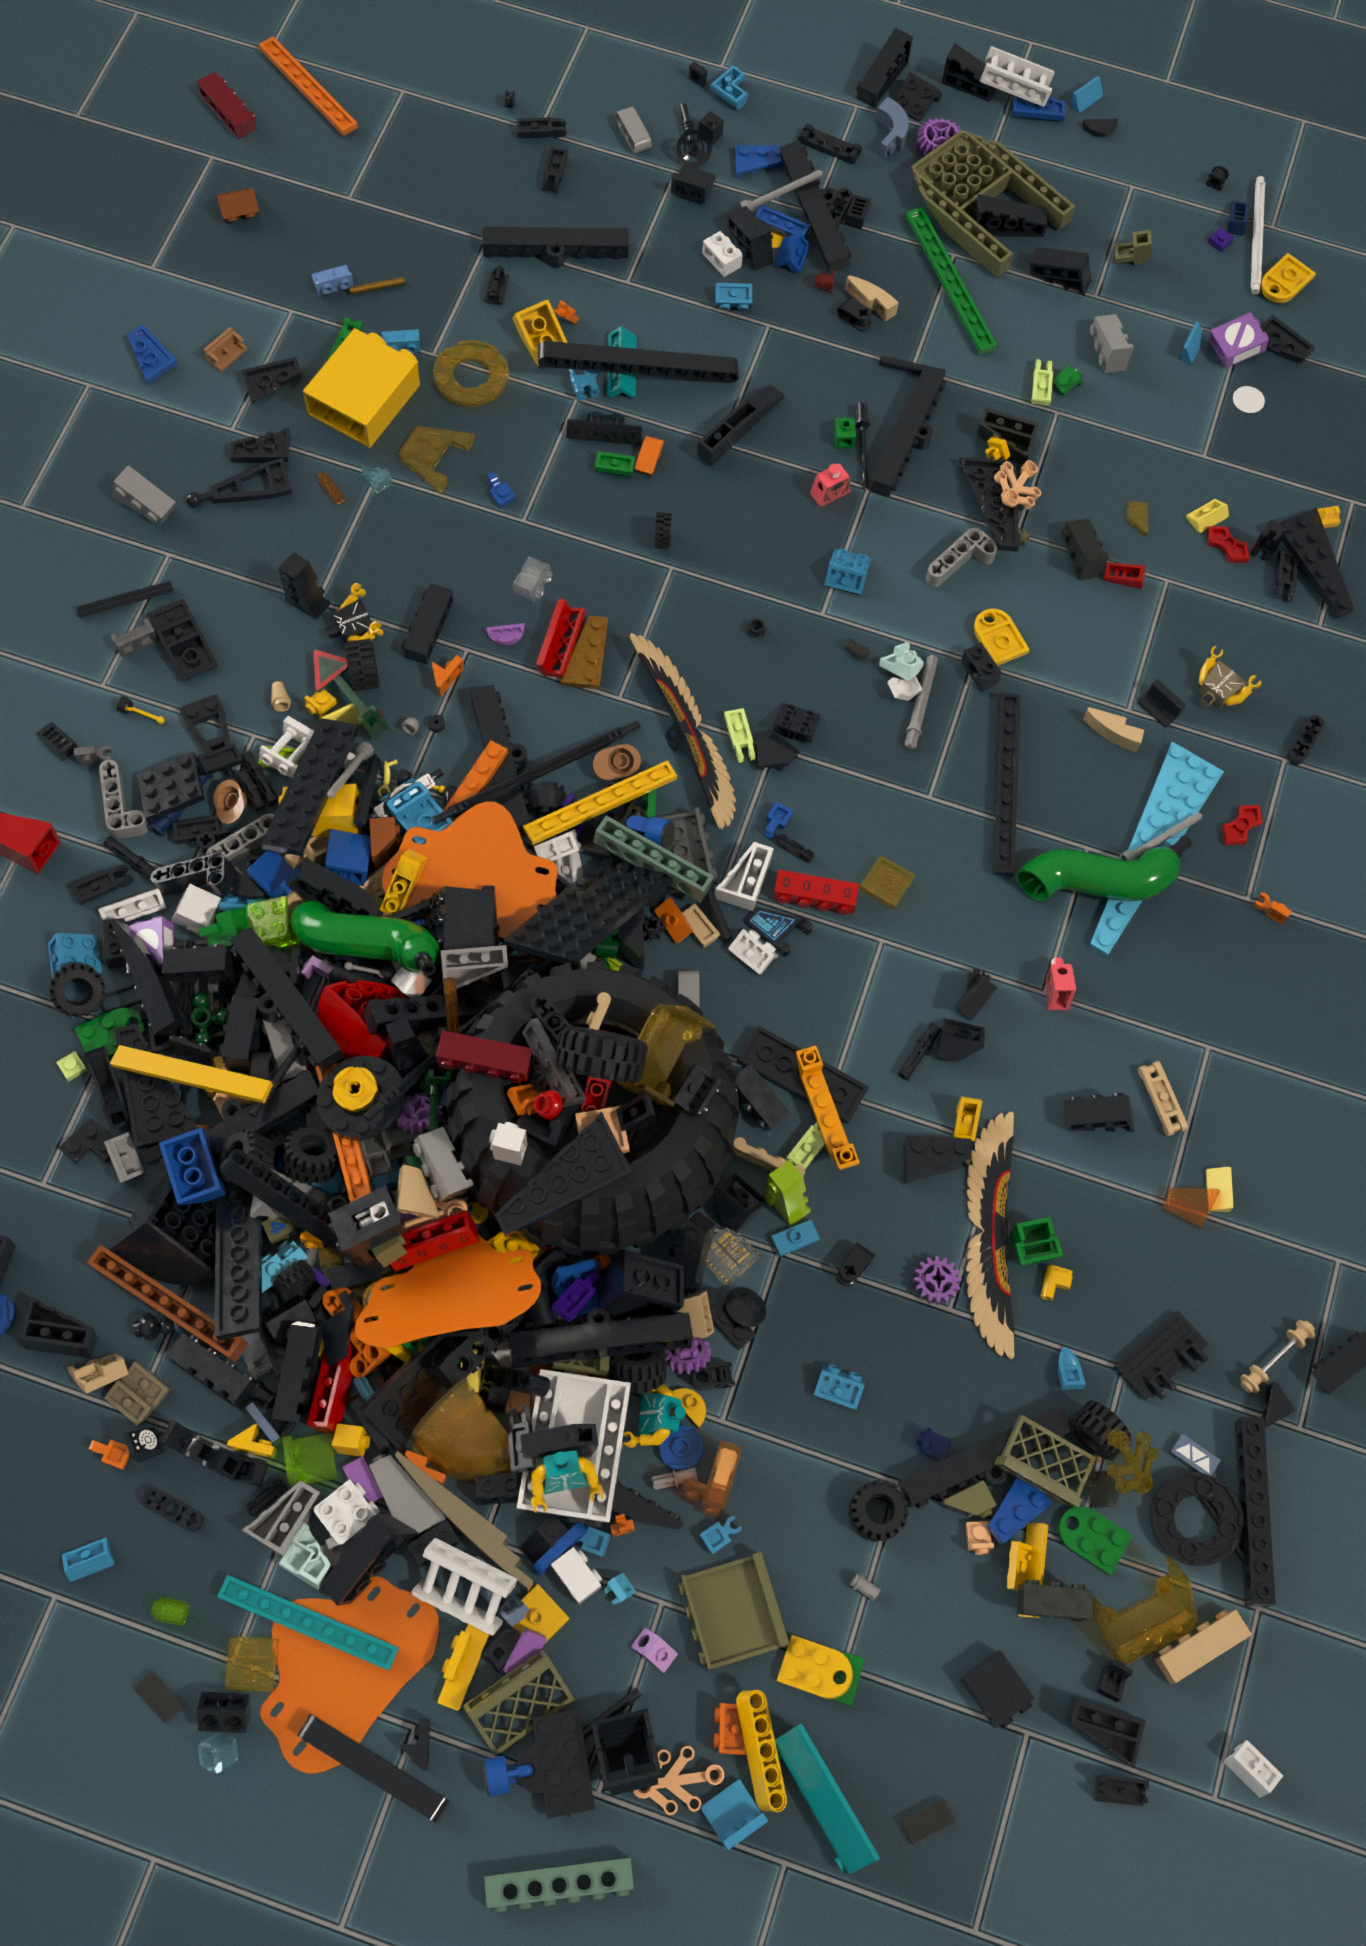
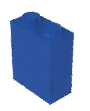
[324,829,371,886]

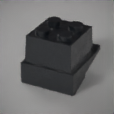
[591,1708,662,1796]

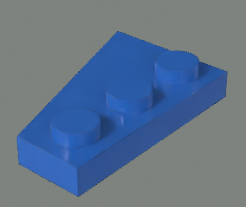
[1012,95,1066,121]
[735,145,783,178]
[127,324,178,384]
[986,1477,1053,1545]

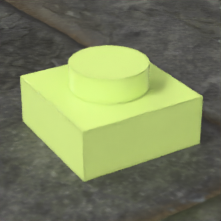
[56,1051,87,1082]

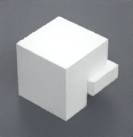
[171,884,221,939]

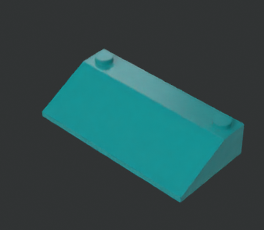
[775,1723,880,1874]

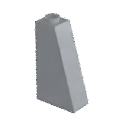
[369,1454,446,1544]

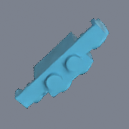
[262,1241,308,1293]

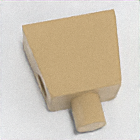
[677,1290,714,1338]

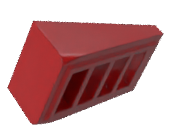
[1103,562,1145,589]

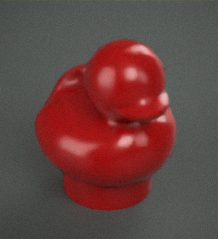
[534,1090,563,1121]

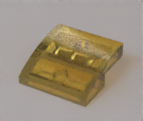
[225,1636,279,1692]

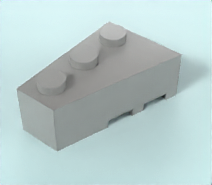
[440,945,508,994]

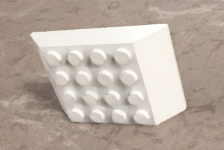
[517,1369,631,1523]

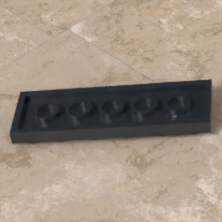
[737,1025,869,1124]

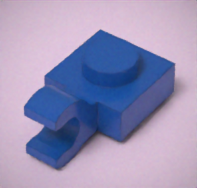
[487,472,516,508]
[764,801,794,839]

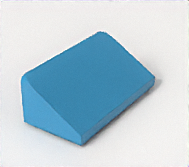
[1070,76,1103,113]
[1179,322,1204,364]
[62,1537,115,1582]

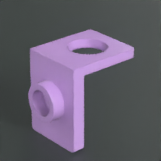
[631,1628,678,1673]

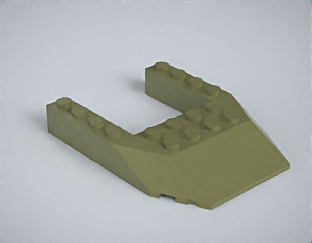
[911,130,1076,277]

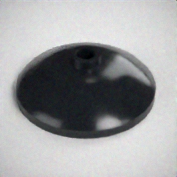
[230,851,269,899]

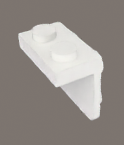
[314,1479,380,1545]

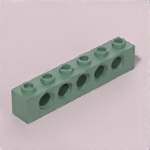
[594,816,714,903]
[484,1858,634,1913]

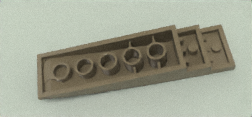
[395,1451,534,1593]

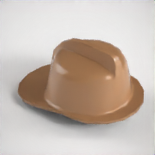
[593,744,641,780]
[213,780,247,824]

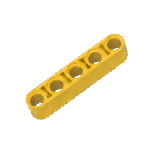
[736,1690,787,1812]

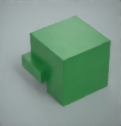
[198,907,253,949]
[1011,1217,1064,1267]

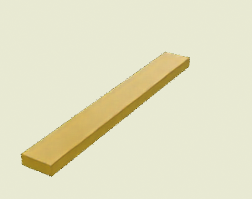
[523,760,677,845]
[110,1045,273,1103]

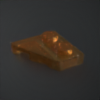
[1162,1188,1220,1228]

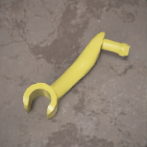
[378,759,398,799]

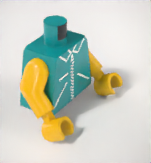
[623,1384,685,1448]
[531,1450,604,1513]

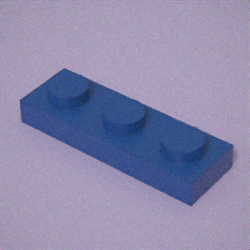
[756,205,810,238]

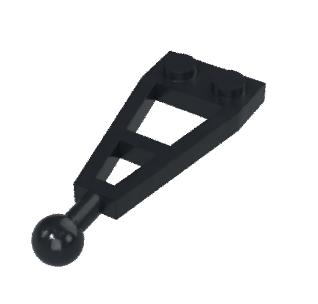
[186,458,293,508]
[179,694,242,788]

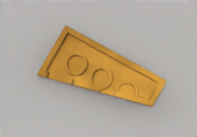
[560,616,608,690]

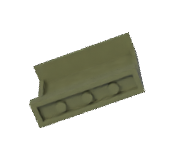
[678,1552,789,1671]

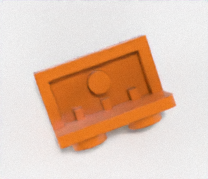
[507,1084,542,1116]
[714,1703,747,1755]

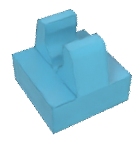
[604,1573,636,1604]

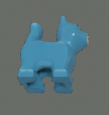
[569,369,600,401]

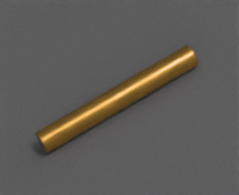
[349,277,405,295]

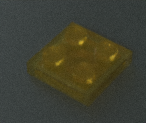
[859,855,916,909]

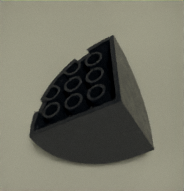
[110,1174,216,1286]

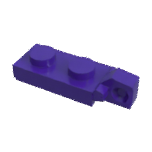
[551,1271,600,1323]

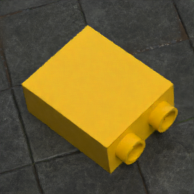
[303,328,420,448]

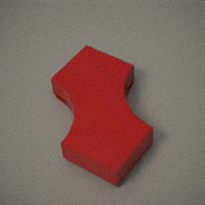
[1206,526,1249,563]
[1222,805,1263,846]

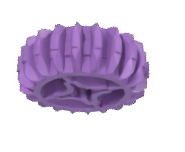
[916,117,961,157]

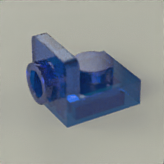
[916,1427,951,1461]

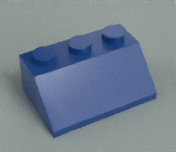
[159,1127,226,1205]

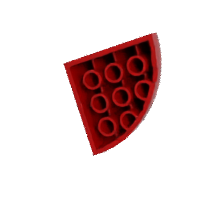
[318,980,425,1089]

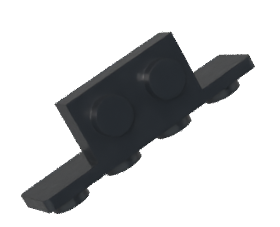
[566,412,642,445]

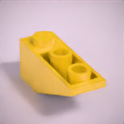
[380,849,427,915]

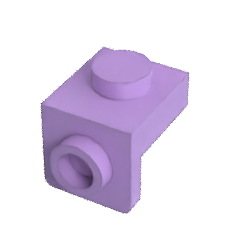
[301,956,334,981]

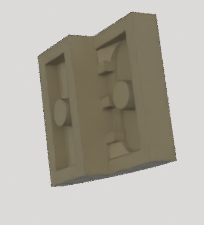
[104,1361,172,1426]

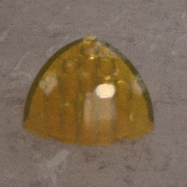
[410,1378,513,1484]

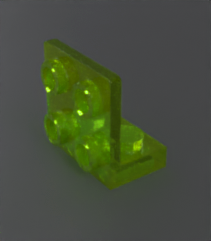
[247,896,299,947]
[282,1433,337,1487]

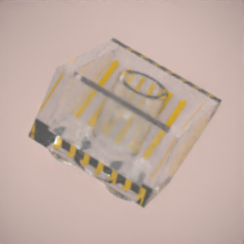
[706,1227,761,1286]

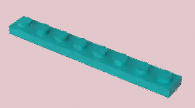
[217,1575,399,1671]

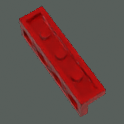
[536,599,586,677]

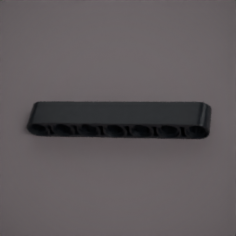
[297,1714,450,1824]

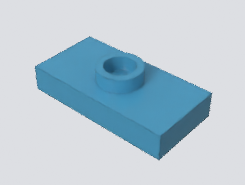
[771,1220,820,1257]

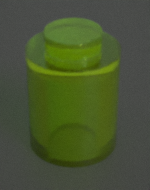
[151,1597,189,1626]

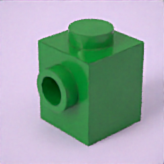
[834,417,856,449]

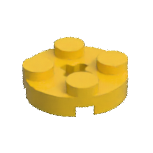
[333,1067,379,1112]

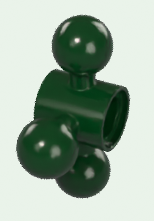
[594,928,619,969]
[191,993,229,1047]

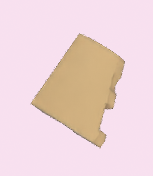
[397,1165,439,1219]
[67,1353,129,1394]

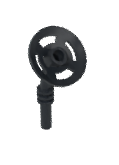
[676,103,712,167]

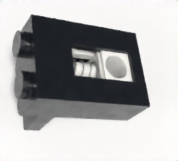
[328,1185,407,1263]

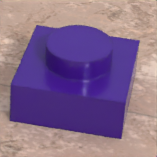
[1208,227,1234,252]

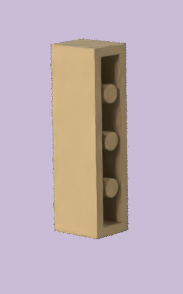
[1154,1609,1252,1685]

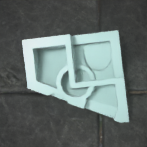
[879,642,924,681]
[279,1523,331,1590]

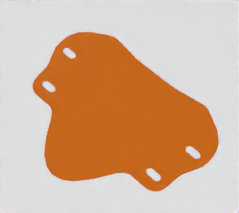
[382,802,557,938]
[355,1235,541,1348]
[260,1576,439,1774]

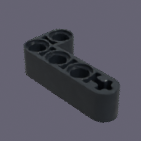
[150,852,234,896]
[477,1364,550,1412]

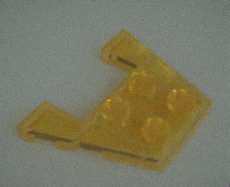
[398,426,476,494]

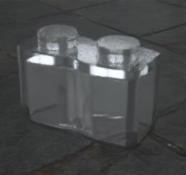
[512,556,552,602]

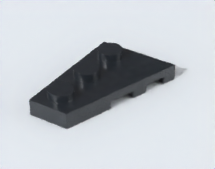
[1260,315,1315,363]
[241,357,302,404]
[230,427,290,462]

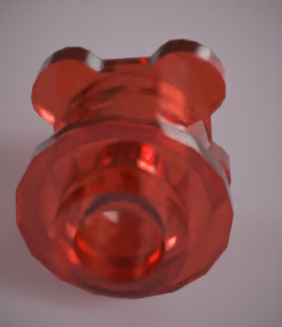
[815,270,835,293]

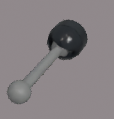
[344,962,396,983]

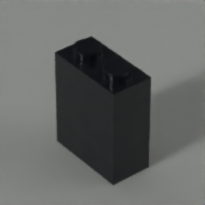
[960,1650,1035,1729]

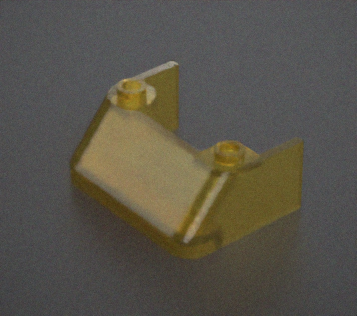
[617,1004,715,1107]
[1093,1556,1198,1665]

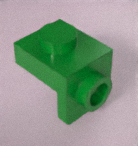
[1052,365,1084,396]

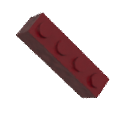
[197,72,256,140]
[436,1030,533,1083]

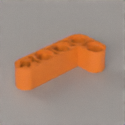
[322,1287,392,1377]

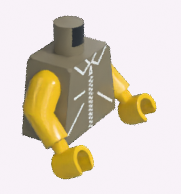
[1199,646,1262,708]

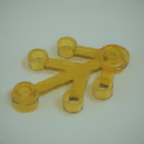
[1107,1428,1159,1495]

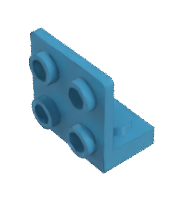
[824,549,871,595]
[48,933,102,978]
[701,1780,768,1850]

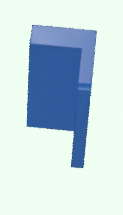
[774,232,810,274]

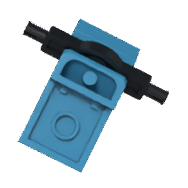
[366,768,453,844]

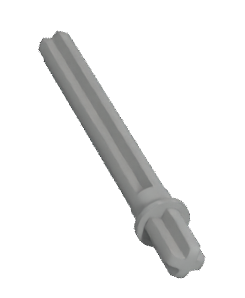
[905,655,938,750]

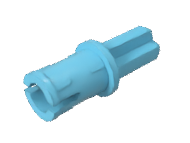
[354,1375,376,1402]

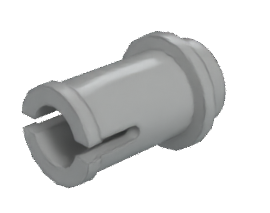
[850,1573,881,1601]

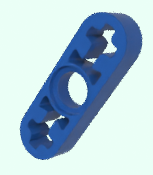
[532,1521,588,1577]

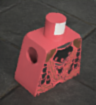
[810,464,851,508]
[1046,958,1076,1010]

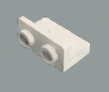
[728,929,779,975]

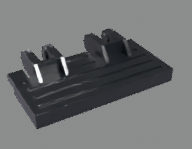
[1113,1311,1209,1401]

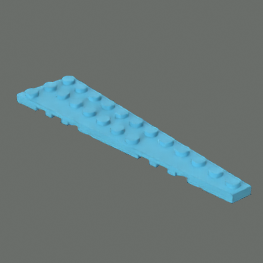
[1089,742,1224,957]

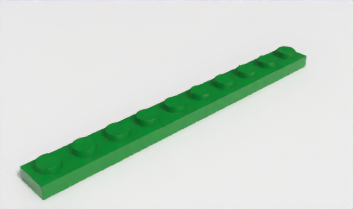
[905,207,997,355]

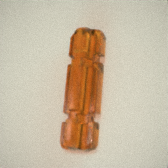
[317,471,345,504]

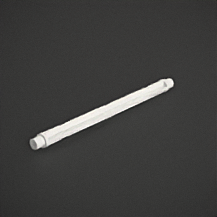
[1250,176,1266,294]

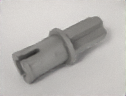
[651,1467,698,1490]

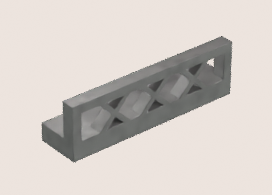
[522,1018,586,1108]

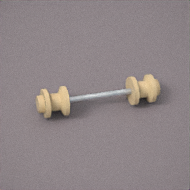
[1240,1320,1315,1394]

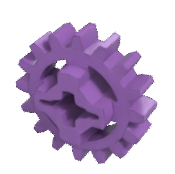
[397,1093,443,1134]
[913,1256,962,1305]
[664,1337,711,1374]

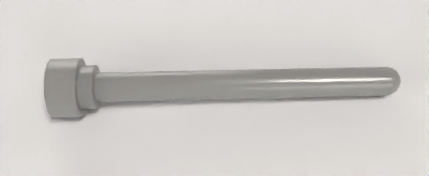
[740,170,823,211]
[327,742,374,798]
[1120,812,1202,861]

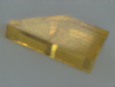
[1127,501,1148,536]

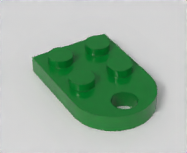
[74,1008,146,1058]
[1058,1506,1133,1576]

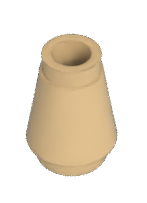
[271,681,291,712]

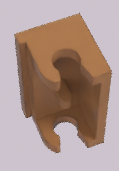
[203,327,247,372]

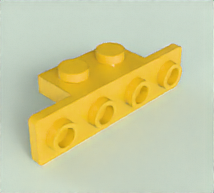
[1007,1523,1048,1618]
[438,1624,489,1711]

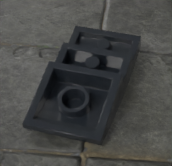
[147,599,218,682]

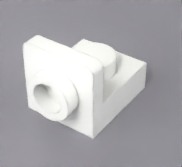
[887,676,922,701]

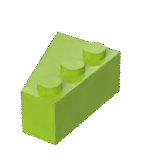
[764,1159,811,1227]

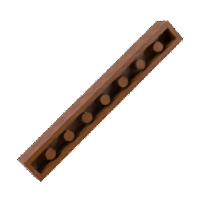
[87,1245,249,1363]

